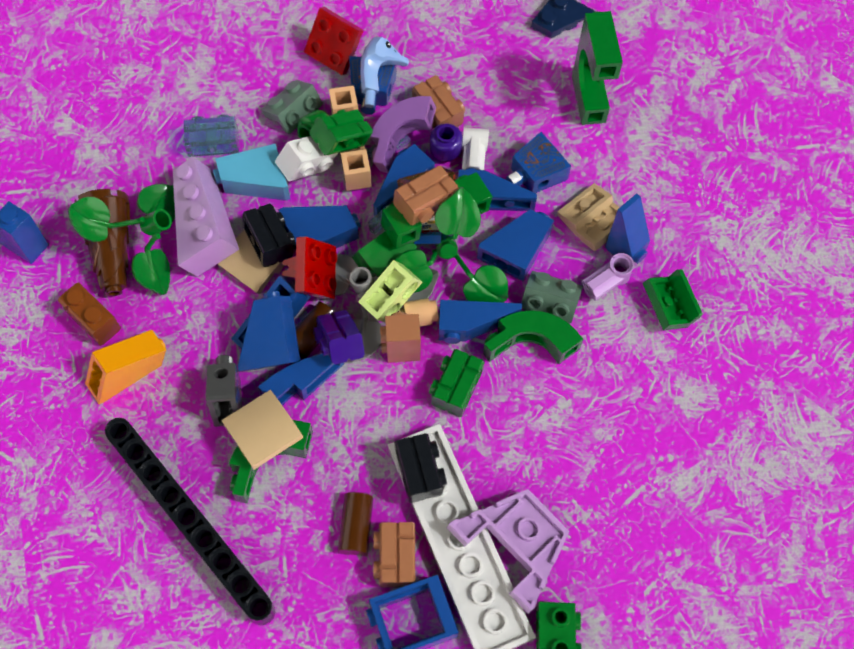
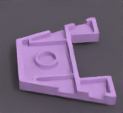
[447,489,570,614]

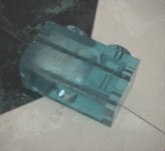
[184,114,239,157]

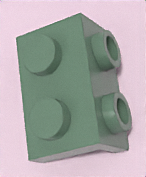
[261,80,323,134]
[521,271,583,323]

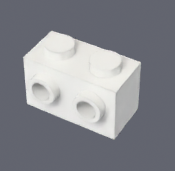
[275,136,338,181]

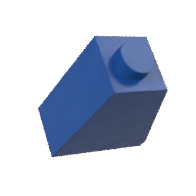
[0,201,49,264]
[278,205,361,250]
[477,209,554,281]
[238,291,301,371]

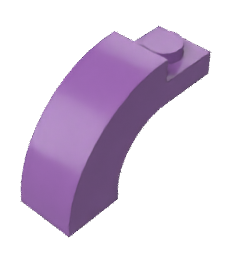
[370,96,436,173]

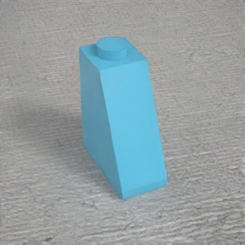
[213,144,290,200]

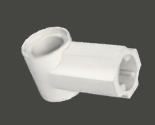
[462,127,489,170]

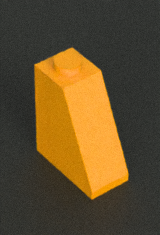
[85,330,166,404]

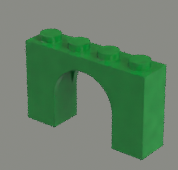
[572,11,623,125]

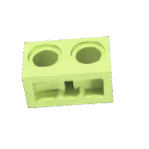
[358,260,422,322]

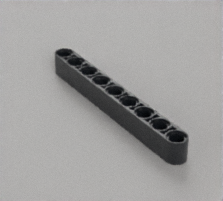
[105,418,275,625]

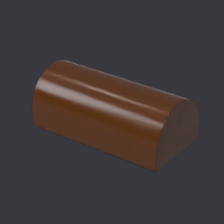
[295,302,334,359]
[338,492,374,556]

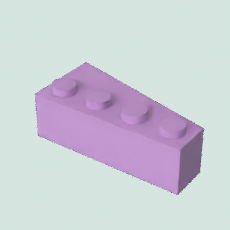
[173,157,239,277]

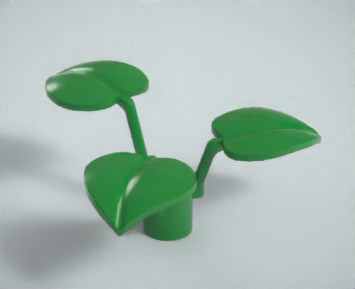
[68,184,175,295]
[395,187,508,303]

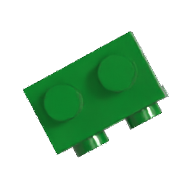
[643,269,703,330]

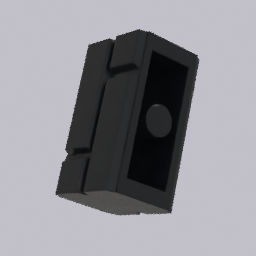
[242,204,296,267]
[394,433,447,503]

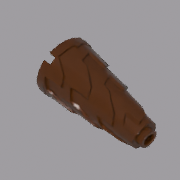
[74,189,130,296]

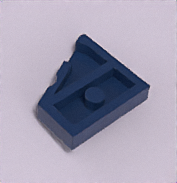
[531,0,596,38]

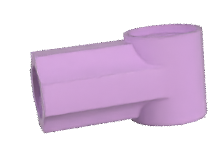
[581,253,634,301]

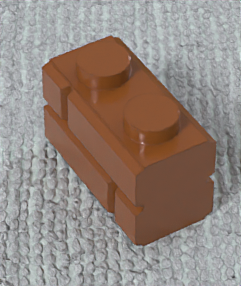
[58,282,121,346]

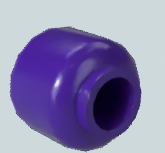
[429,123,463,162]

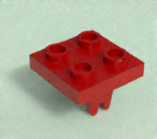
[304,7,364,75]
[282,236,337,299]

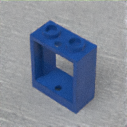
[366,575,459,649]

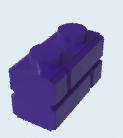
[313,310,365,365]

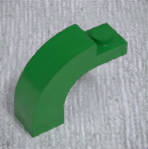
[483,310,583,364]
[229,420,313,503]

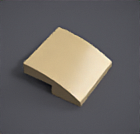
[557,183,620,251]
[218,230,294,294]
[221,390,304,470]

